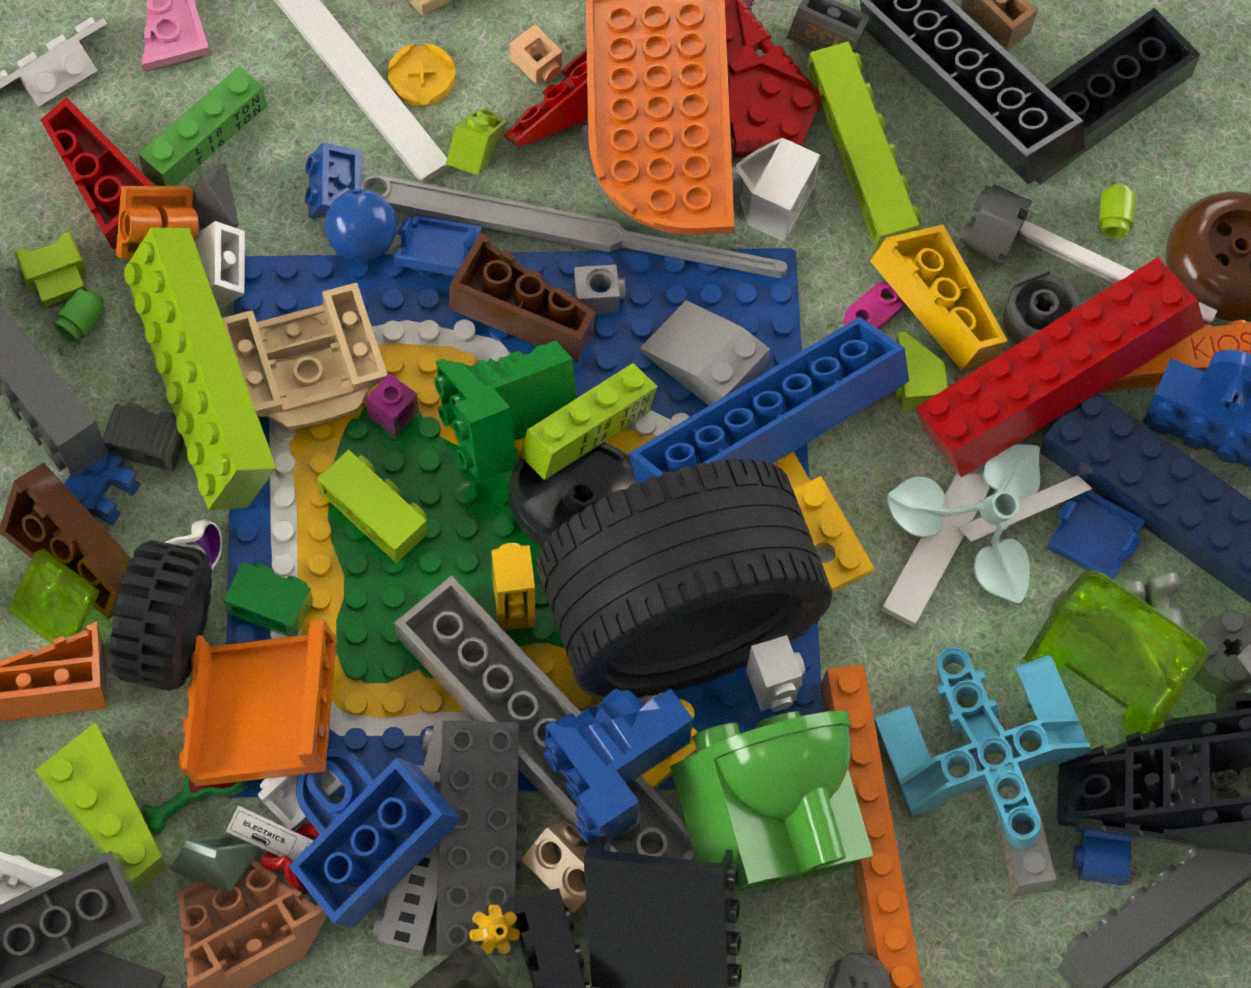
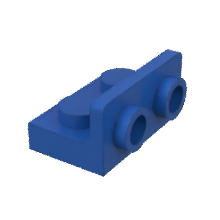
[305,142,362,219]

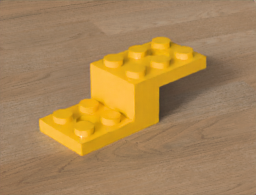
[773,451,875,593]

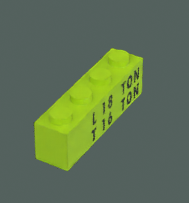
[520,363,658,480]

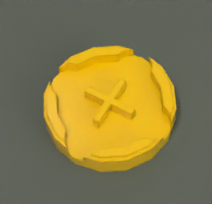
[388,43,456,107]

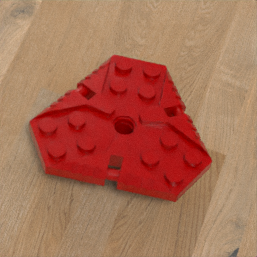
[725,0,822,158]

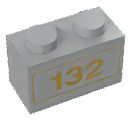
[995,807,1056,897]

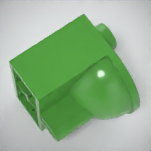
[670,710,874,895]

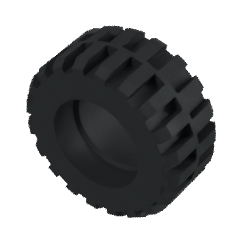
[109,540,212,691]

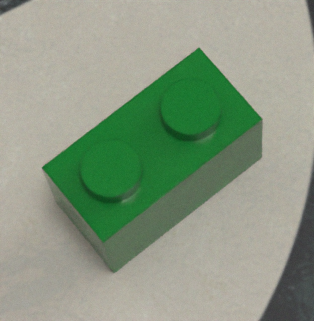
[223,562,313,637]

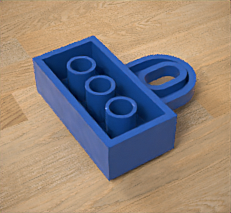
[289,749,462,927]

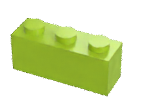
[317,449,428,563]

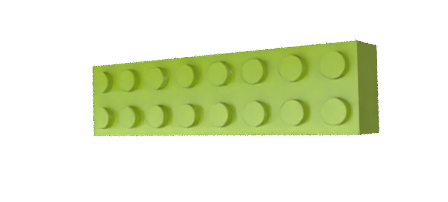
[124,228,276,510]

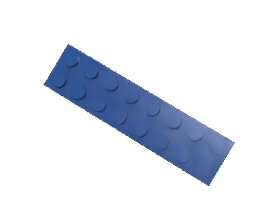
[629,317,909,483]

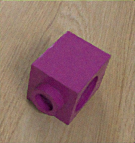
[366,373,419,437]

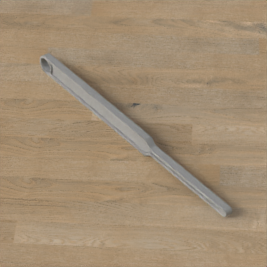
[361,174,787,278]

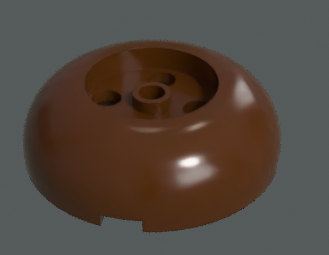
[1166,191,1251,321]

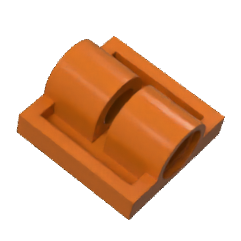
[116,186,199,259]

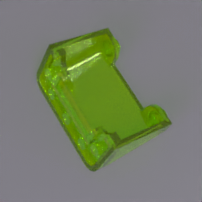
[1023,570,1209,735]

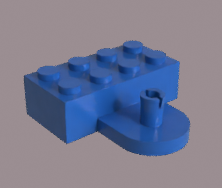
[1142,350,1251,471]

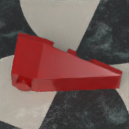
[503,48,588,147]

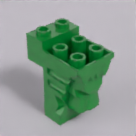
[434,340,577,481]

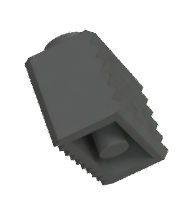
[103,403,184,472]

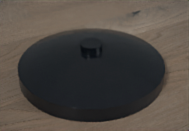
[508,442,635,547]

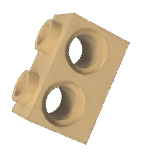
[522,820,589,913]

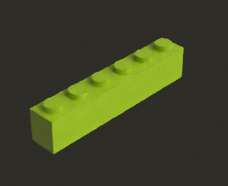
[806,41,921,249]

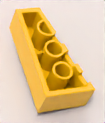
[870,224,1008,371]

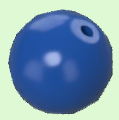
[324,189,398,262]

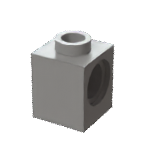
[574,264,626,314]

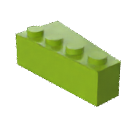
[35,721,167,892]

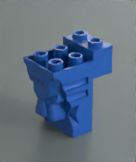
[543,689,693,843]

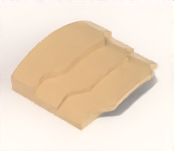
[222,283,388,430]

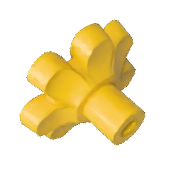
[469,904,520,955]

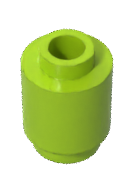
[1098,184,1136,238]

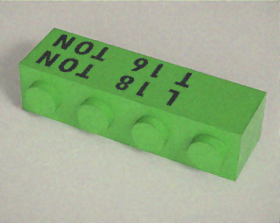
[138,66,267,186]

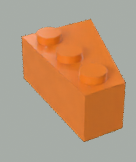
[0,622,107,721]

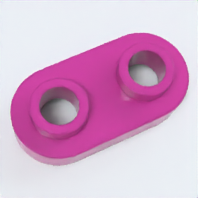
[843,281,904,330]

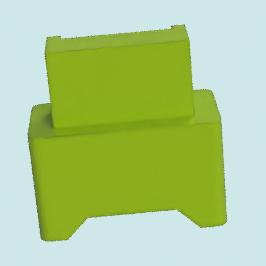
[14,231,87,309]

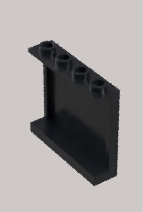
[584,835,742,988]

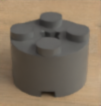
[959,184,1033,265]
[1003,270,1080,344]
[1189,610,1251,694]

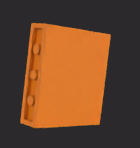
[179,620,337,786]

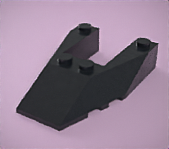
[1057,708,1251,855]

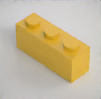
[492,543,535,631]

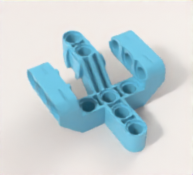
[874,647,1090,850]

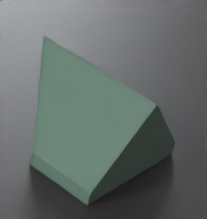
[170,833,260,892]

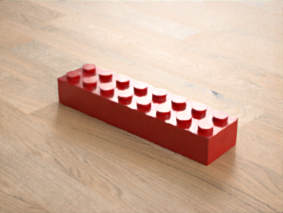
[915,257,1204,478]

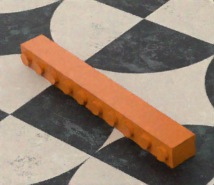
[821,665,923,988]

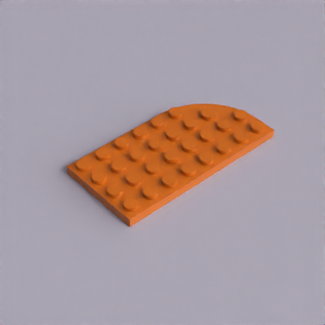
[586,0,735,235]

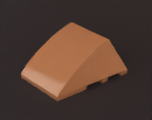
[178,860,327,988]

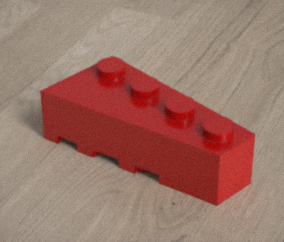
[40,97,154,250]

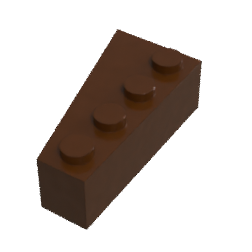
[449,232,596,362]
[0,462,131,619]

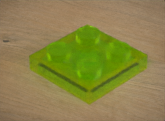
[7,549,100,644]

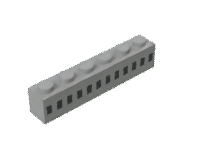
[373,719,444,957]

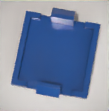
[393,215,482,276]
[1047,491,1146,583]

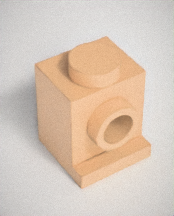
[509,24,562,85]

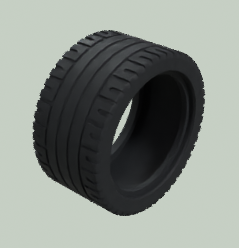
[536,459,833,699]

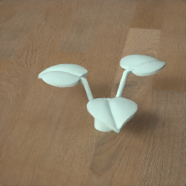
[886,444,1041,604]

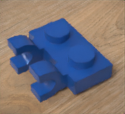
[64,451,141,525]

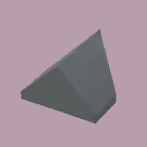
[192,163,239,228]

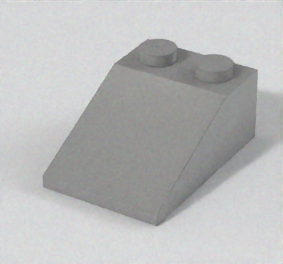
[640,300,770,406]

